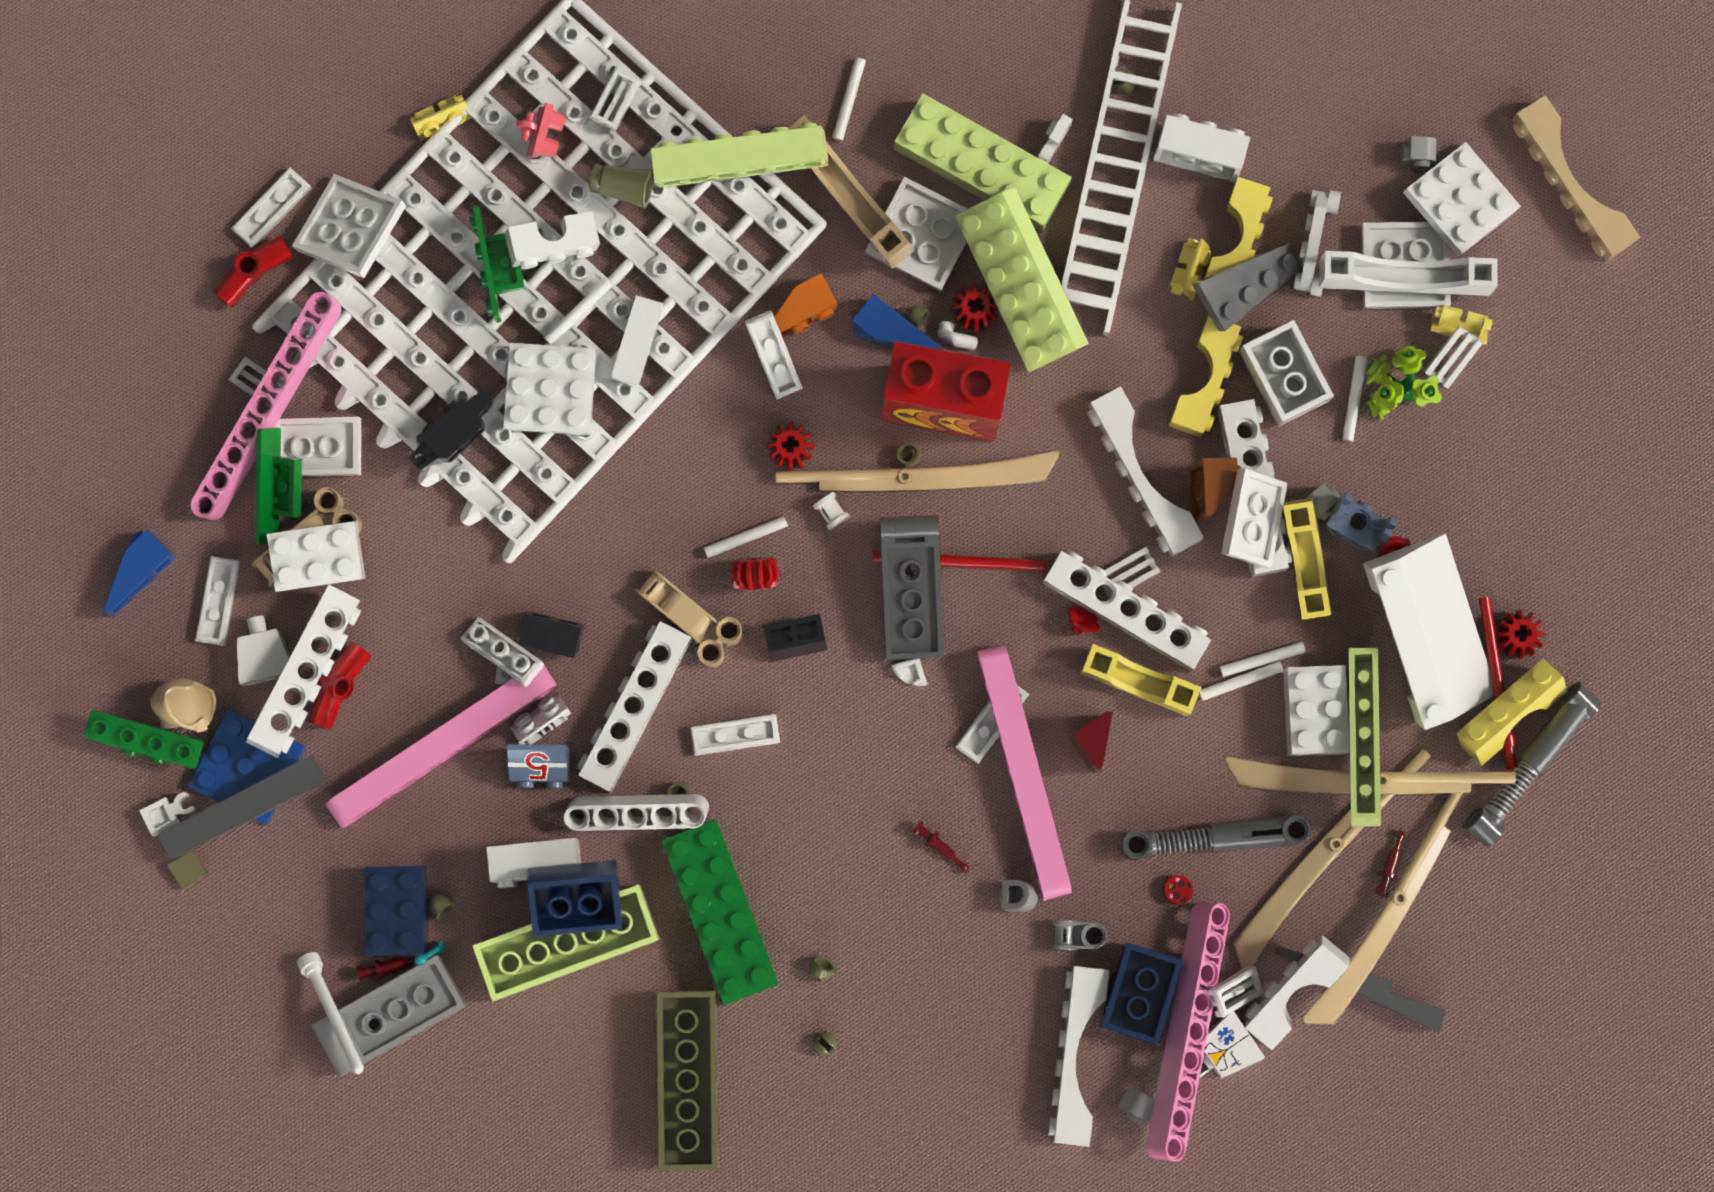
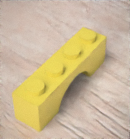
[1204,177,1273,279]
[1168,315,1243,438]
[1283,498,1332,620]
[1080,644,1202,717]
[1457,658,1568,766]

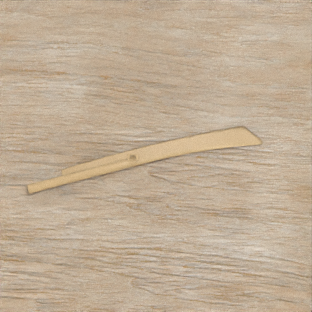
[776,449,1060,491]
[1233,749,1431,970]
[1223,756,1516,794]
[1300,793,1463,1024]

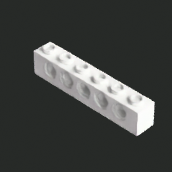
[1217,399,1292,577]
[1042,550,1211,672]
[246,585,362,758]
[577,621,692,793]

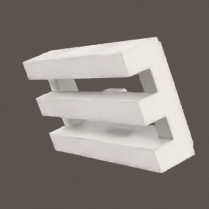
[589,67,641,132]
[1424,325,1483,389]
[228,357,284,408]
[1103,547,1161,599]
[1208,966,1264,1018]

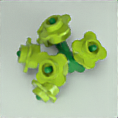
[1365,346,1442,421]

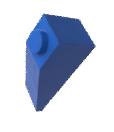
[852,294,941,349]
[103,529,176,617]

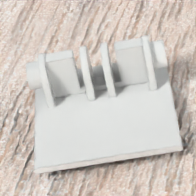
[511,694,572,744]

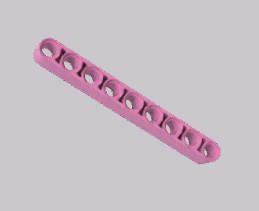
[191,292,341,521]
[977,644,1072,901]
[325,665,558,829]
[1146,902,1230,1161]

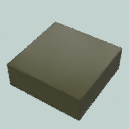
[167,850,208,890]

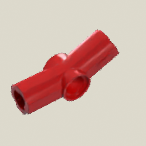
[212,235,294,308]
[308,642,371,729]

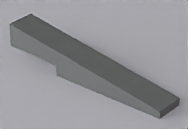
[158,755,328,860]
[1275,947,1446,1032]

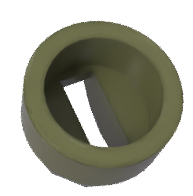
[1115,70,1137,95]
[905,305,929,330]
[897,442,921,467]
[667,782,692,795]
[428,894,454,920]
[809,956,835,982]
[814,1033,837,1056]

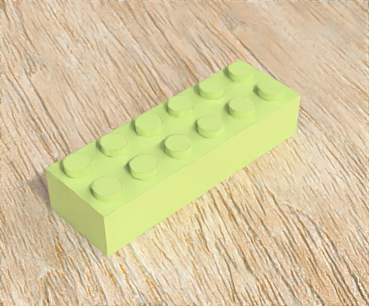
[894,93,1072,233]
[955,188,1089,372]
[473,884,660,1001]

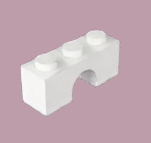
[504,211,600,269]

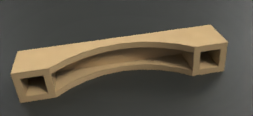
[1512,95,1640,261]
[789,115,914,269]

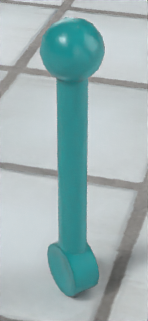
[414,941,446,966]

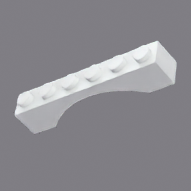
[1319,251,1497,296]
[1087,386,1204,557]
[1048,966,1109,1147]

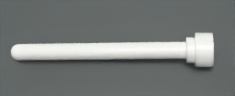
[297,952,364,1074]

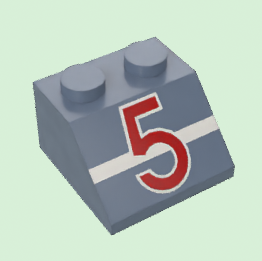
[507,744,570,789]

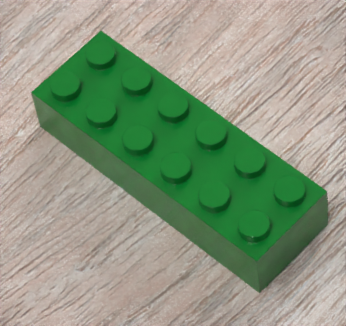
[662,820,779,1005]

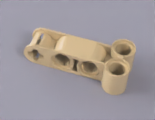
[252,487,362,588]
[635,569,743,668]

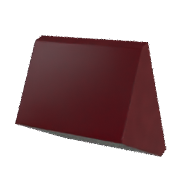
[1069,711,1113,773]

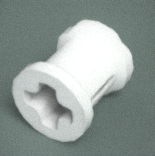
[813,492,850,530]

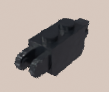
[409,390,494,472]

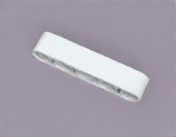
[564,794,709,831]

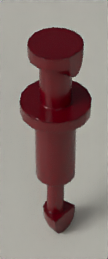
[912,821,969,874]
[1375,830,1405,898]
[357,958,427,981]

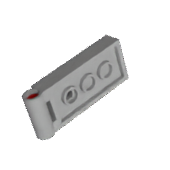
[311,955,467,1077]

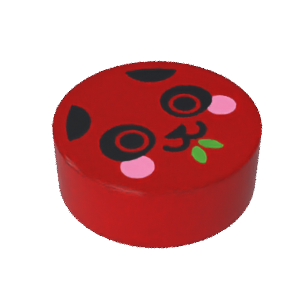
[1163,875,1193,904]

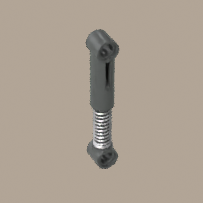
[1463,682,1602,847]
[1120,815,1311,860]

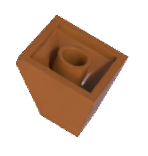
[1189,457,1241,523]

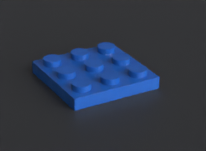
[188,709,307,825]

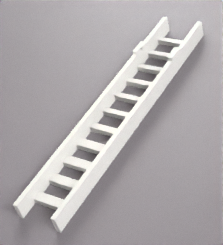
[1061,0,1182,336]

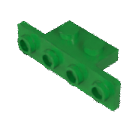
[469,206,525,323]
[255,427,302,544]
[84,710,204,769]

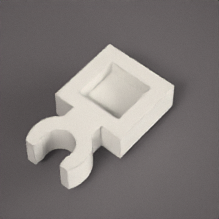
[1038,114,1073,164]
[140,792,196,837]

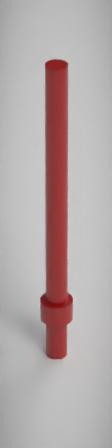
[873,551,1046,571]
[1479,597,1518,770]

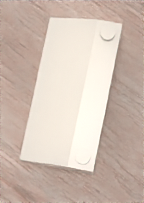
[1363,533,1494,730]

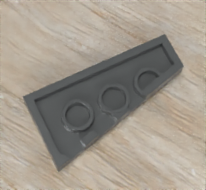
[1192,243,1303,331]

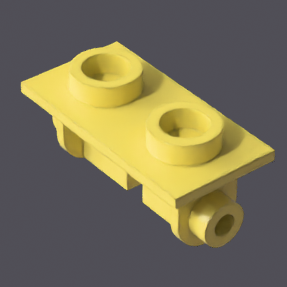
[410,95,472,141]
[1170,238,1211,301]
[1430,304,1493,345]

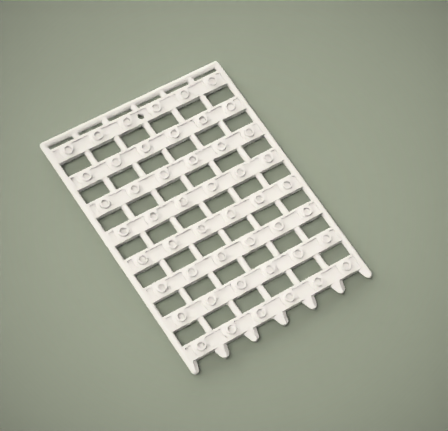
[252,0,827,563]

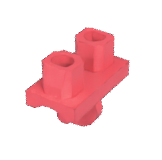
[515,103,566,158]

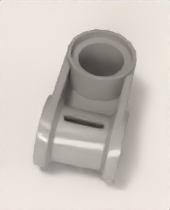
[1051,920,1107,950]

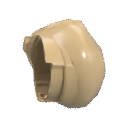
[150,678,217,732]

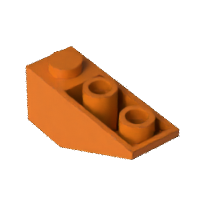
[774,273,837,340]

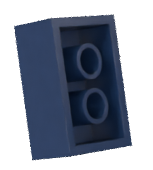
[527,860,622,937]
[364,866,428,956]
[1099,942,1184,1045]

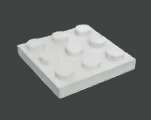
[1403,142,1521,257]
[292,174,406,278]
[865,177,968,292]
[1361,222,1451,309]
[503,343,597,435]

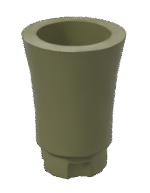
[589,164,654,209]

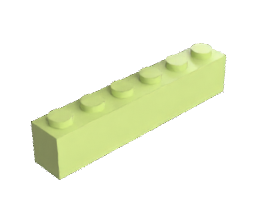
[651,123,829,188]
[1349,648,1381,826]

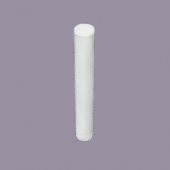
[832,57,866,142]
[544,278,613,345]
[1342,356,1367,442]
[704,516,788,558]
[1219,642,1305,677]
[1199,661,1283,701]

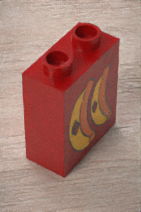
[882,341,1011,442]

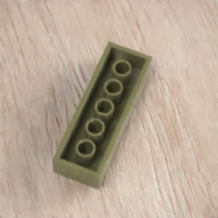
[657,991,719,1171]

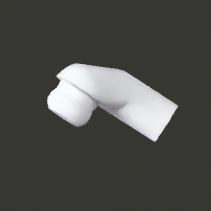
[937,321,978,350]

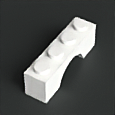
[1245,935,1350,1050]

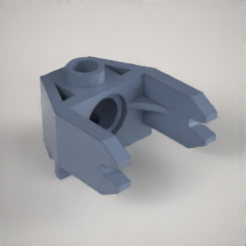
[1325,492,1398,552]

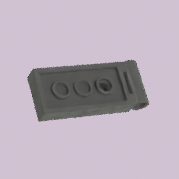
[880,515,944,660]

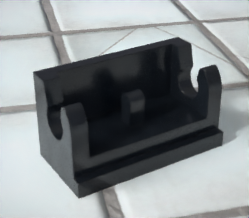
[518,611,585,658]
[763,614,827,662]

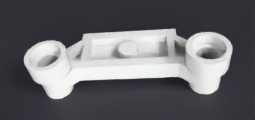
[1294,190,1341,297]

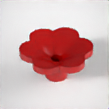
[1067,606,1100,635]

